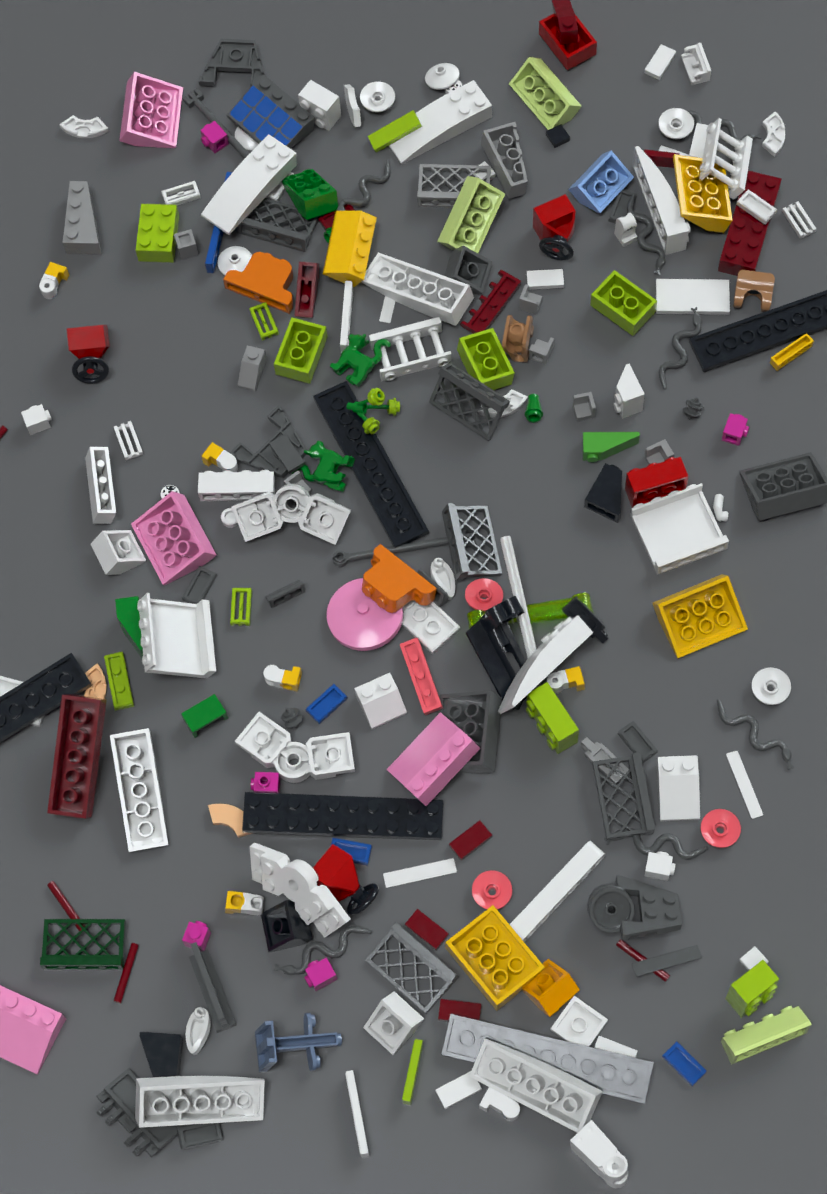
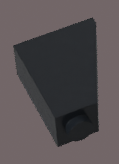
[584,463,622,523]
[139,1032,183,1077]

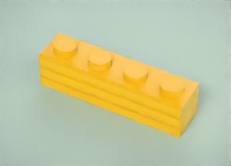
[770,333,814,371]

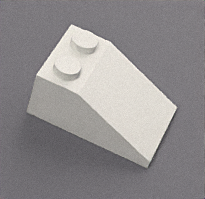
[656,755,700,821]

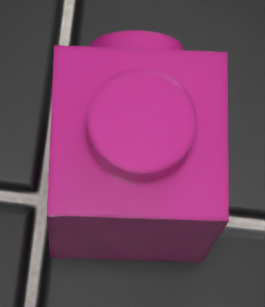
[201,121,229,153]
[722,413,749,446]
[251,772,280,793]
[182,921,211,952]
[304,957,337,991]

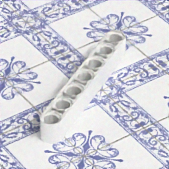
[510,841,606,942]

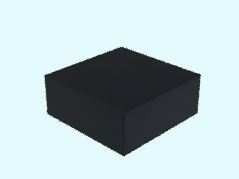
[546,124,570,148]

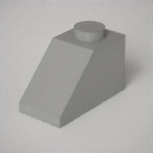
[238,345,267,391]

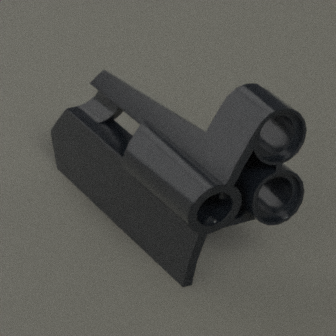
[466,596,527,710]

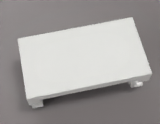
[681,43,711,85]

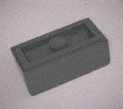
[417,568,448,607]
[265,580,305,608]

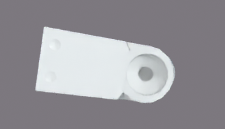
[570,1120,628,1188]

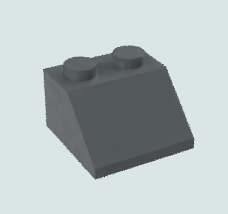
[444,245,492,294]

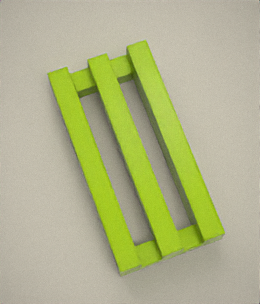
[249,302,279,341]
[230,588,252,626]

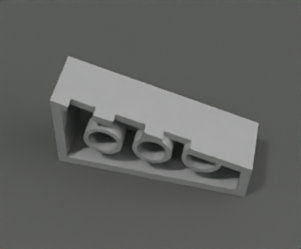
[481,122,528,199]
[63,181,102,255]

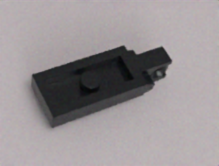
[562,596,608,643]

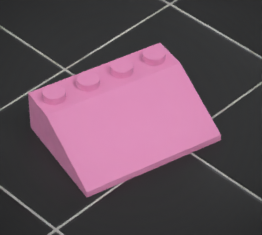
[119,72,183,148]
[131,491,217,585]
[386,712,480,806]
[0,985,66,1075]

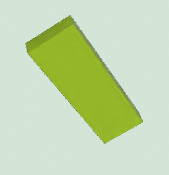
[368,110,422,153]
[104,651,134,711]
[402,1039,423,1105]

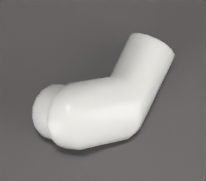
[713,494,729,522]

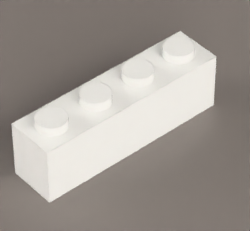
[85,447,116,524]
[198,470,275,501]

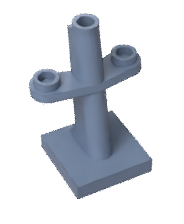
[255,1013,342,1072]

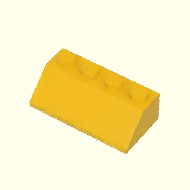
[323,211,377,287]

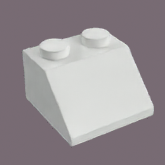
[613,363,645,419]
[91,530,146,575]
[354,673,407,729]
[363,991,424,1055]

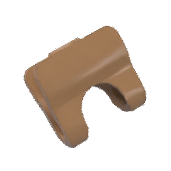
[733,270,775,312]
[502,315,534,362]

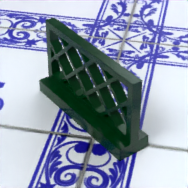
[40,919,125,970]

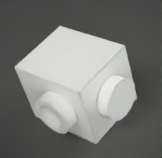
[21,404,52,435]
[644,852,675,881]

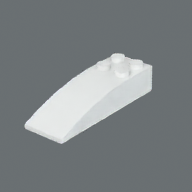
[389,80,492,165]
[201,134,297,235]
[633,146,690,255]
[362,252,474,326]
[498,615,593,714]
[110,728,168,852]
[469,1039,603,1133]
[135,1076,265,1128]

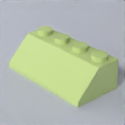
[509,57,582,130]
[437,176,505,253]
[721,1006,812,1065]

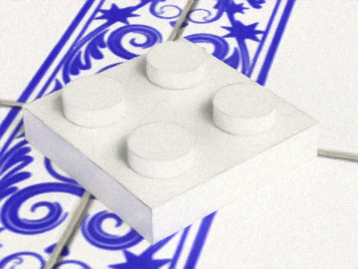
[550,996,608,1046]

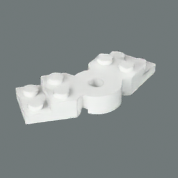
[231,484,351,545]
[235,712,355,783]
[250,843,351,938]

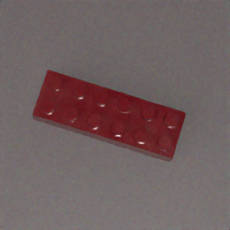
[718,170,782,276]
[47,694,107,819]

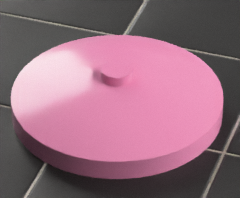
[327,578,404,651]

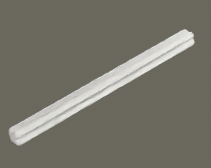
[500,536,537,658]

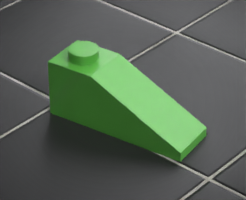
[583,432,640,462]

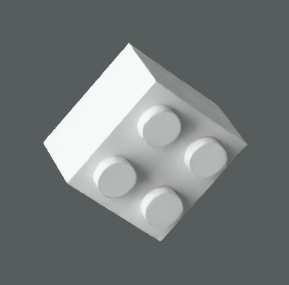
[298,80,341,131]

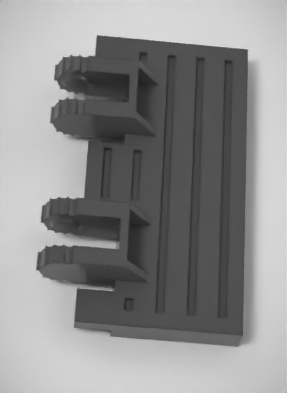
[96,1068,182,1157]

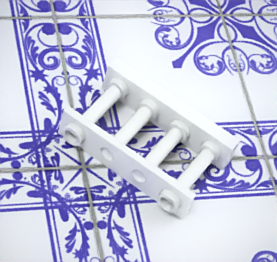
[699,118,753,200]
[369,317,452,381]

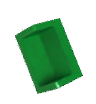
[181,694,228,738]

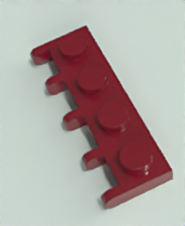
[460,270,521,334]

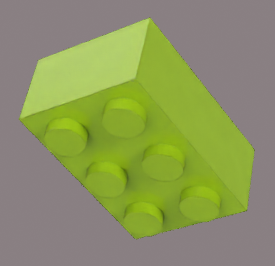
[136,204,179,263]
[590,270,657,336]
[274,317,328,384]
[457,328,515,390]
[526,682,579,754]
[725,960,779,1018]

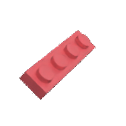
[400,637,443,715]

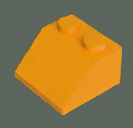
[522,959,580,1017]

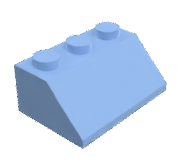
[568,150,634,213]

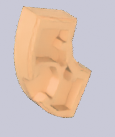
[84,664,107,699]
[208,804,253,838]

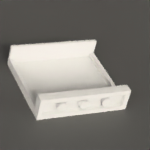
[631,483,729,575]
[137,593,216,678]

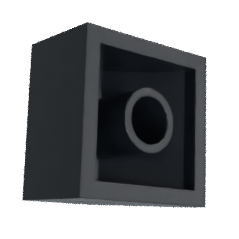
[261,900,312,952]

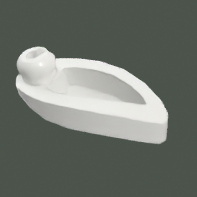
[430,558,456,600]
[185,1007,211,1055]

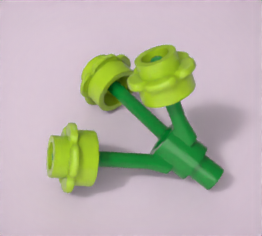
[347,388,400,434]

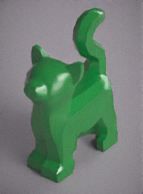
[330,334,391,387]
[292,441,355,492]

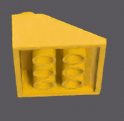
[673,154,733,233]
[652,574,748,658]
[445,905,545,1011]

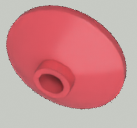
[465,578,503,611]
[700,809,741,848]
[472,870,512,910]

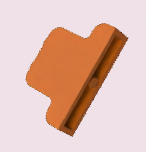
[223,252,293,314]
[361,544,437,613]

